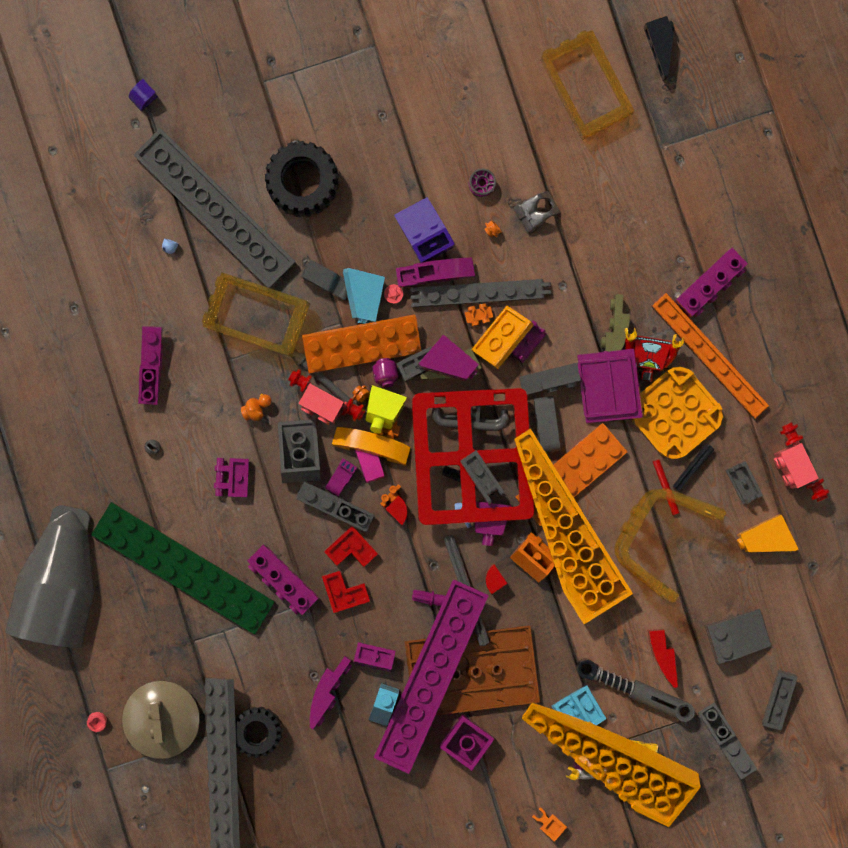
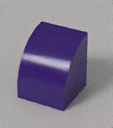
[128,79,158,112]

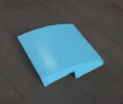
[551,685,606,725]

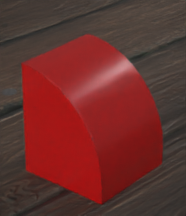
[386,495,407,525]
[485,564,507,594]

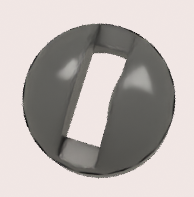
[144,440,161,455]

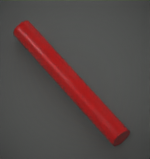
[653,459,680,515]

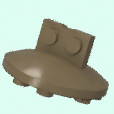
[122,680,200,759]

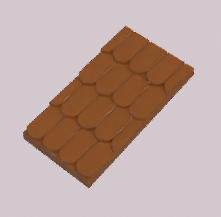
[404,625,540,716]

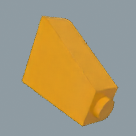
[737,514,798,552]

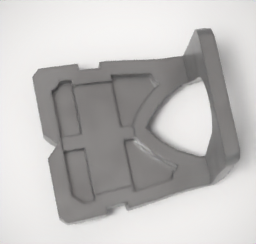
[514,191,560,233]

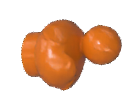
[241,394,272,421]

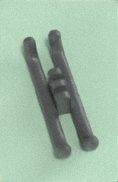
[432,403,509,431]

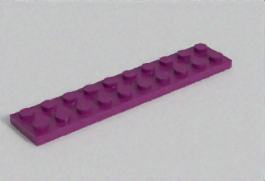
[374,579,489,774]

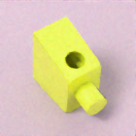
[365,385,407,434]

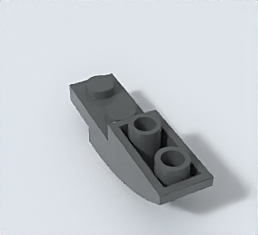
[295,481,374,532]
[698,702,757,780]

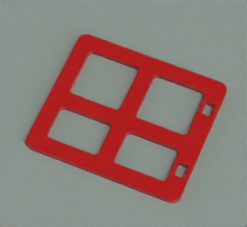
[412,388,534,525]

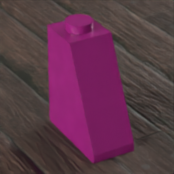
[418,334,479,381]

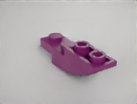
[396,257,475,288]
[138,326,163,405]
[310,655,352,729]

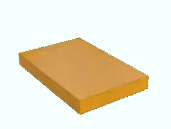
[471,306,534,369]

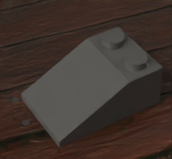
[278,419,321,484]
[704,609,771,664]

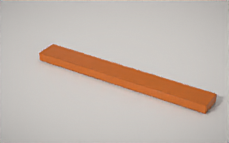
[651,293,769,419]

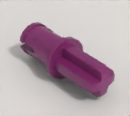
[412,589,445,606]

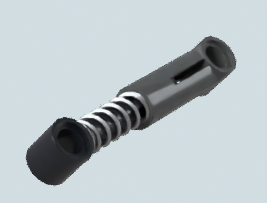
[576,658,695,722]

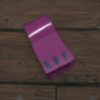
[325,458,358,497]

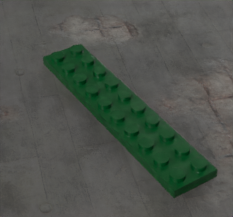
[91,502,275,635]

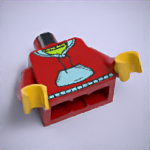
[625,328,684,381]

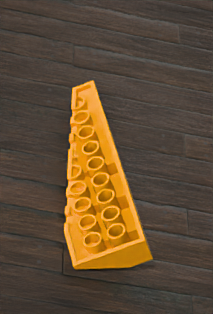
[514,429,633,624]
[522,703,701,827]

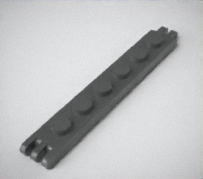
[410,279,552,307]

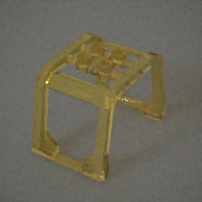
[614,489,726,602]

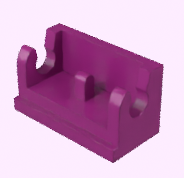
[511,320,547,363]
[353,642,396,672]

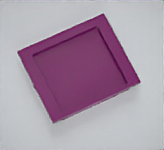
[577,349,643,423]

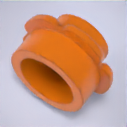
[484,220,502,238]
[352,385,370,403]

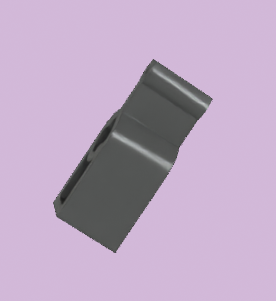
[300,260,348,300]

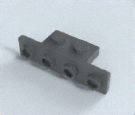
[519,362,581,395]

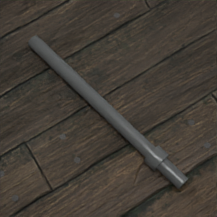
[284,344,371,425]

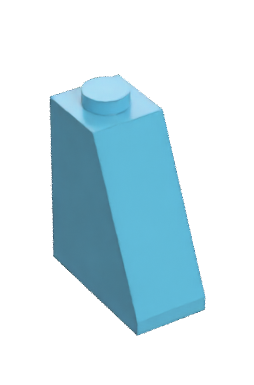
[343,268,385,324]
[369,683,399,726]

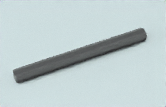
[444,535,489,646]

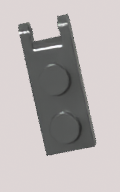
[460,450,505,505]

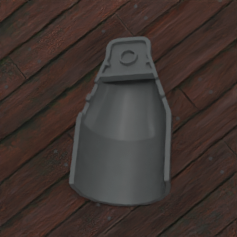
[5,505,94,648]

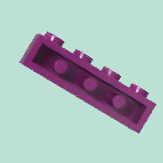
[674,247,748,318]
[247,544,319,615]

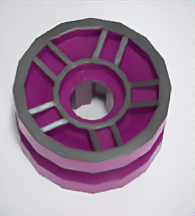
[468,168,496,197]

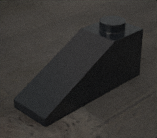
[644,16,675,81]

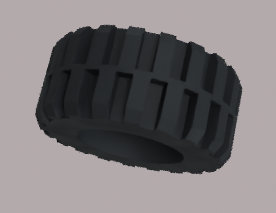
[265,141,339,217]

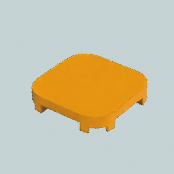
[632,367,723,459]

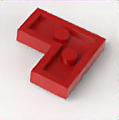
[324,526,378,567]
[322,571,370,613]

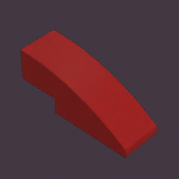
[647,629,678,688]

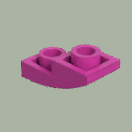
[354,449,385,483]

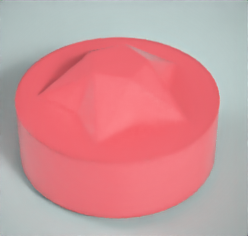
[384,284,403,304]
[87,712,107,732]

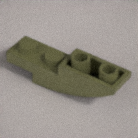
[601,294,630,351]

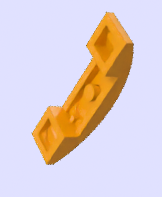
[332,427,410,466]

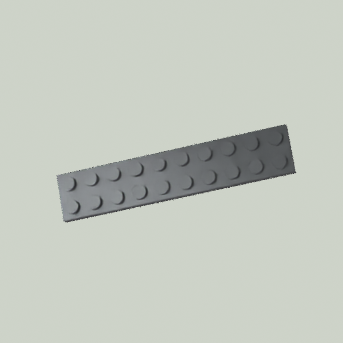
[134,128,296,289]
[204,677,240,848]

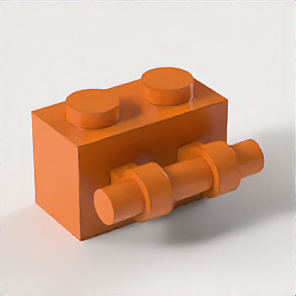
[510,532,555,583]

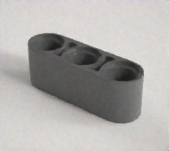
[534,396,560,453]

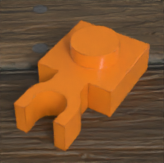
[532,807,567,842]

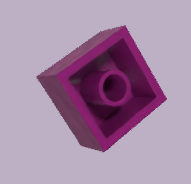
[440,714,494,771]

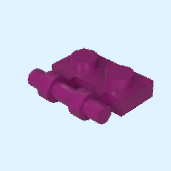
[214,458,249,497]

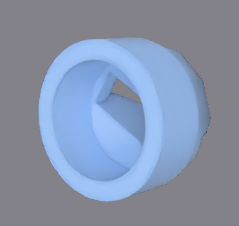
[162,238,179,254]

